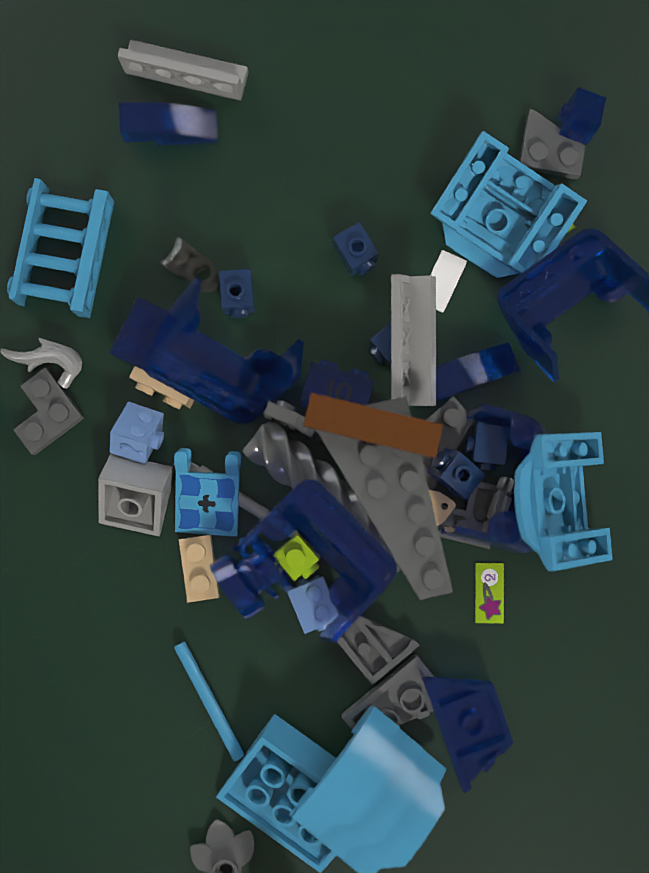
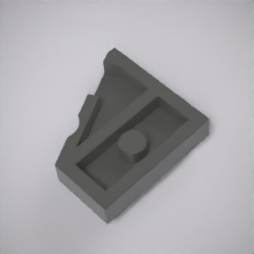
[519,109,585,180]
[264,400,323,445]
[331,613,420,685]

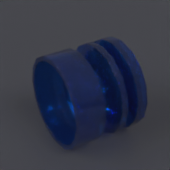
[209,533,293,620]

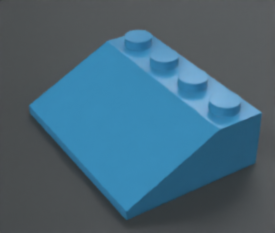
[216,714,337,873]

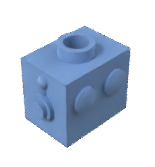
[110,402,164,464]
[287,575,341,634]

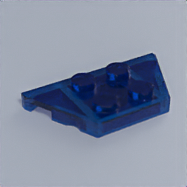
[422,676,514,793]

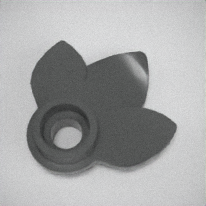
[190,819,254,873]

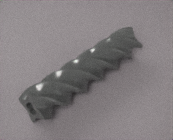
[243,420,400,573]

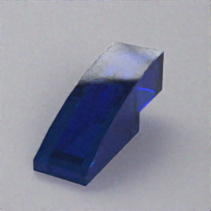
[119,102,218,145]
[436,342,520,402]

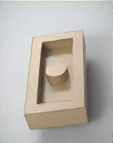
[129,366,196,410]
[179,535,220,603]

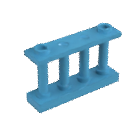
[7,178,114,318]

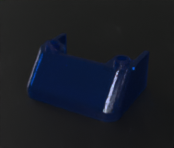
[497,228,649,382]
[143,277,304,424]
[441,404,551,553]
[231,479,397,643]

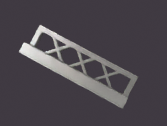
[118,40,248,100]
[391,274,436,406]

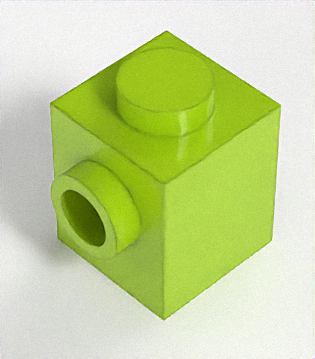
[273,530,321,581]

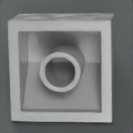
[98,453,172,536]

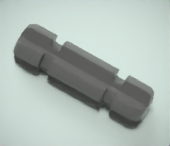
[481,477,515,539]

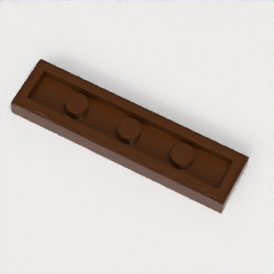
[303,393,443,458]

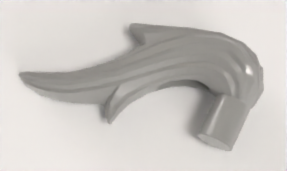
[0,338,82,389]

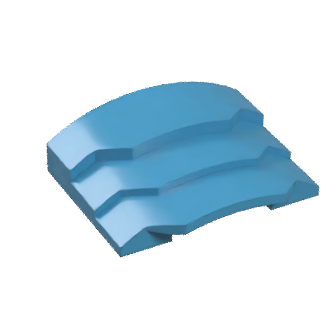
[430,131,587,281]
[514,432,613,571]
[289,706,447,873]

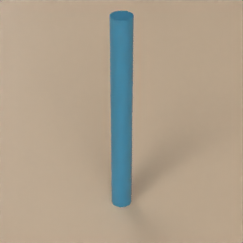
[174,641,245,761]

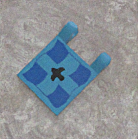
[174,448,241,537]

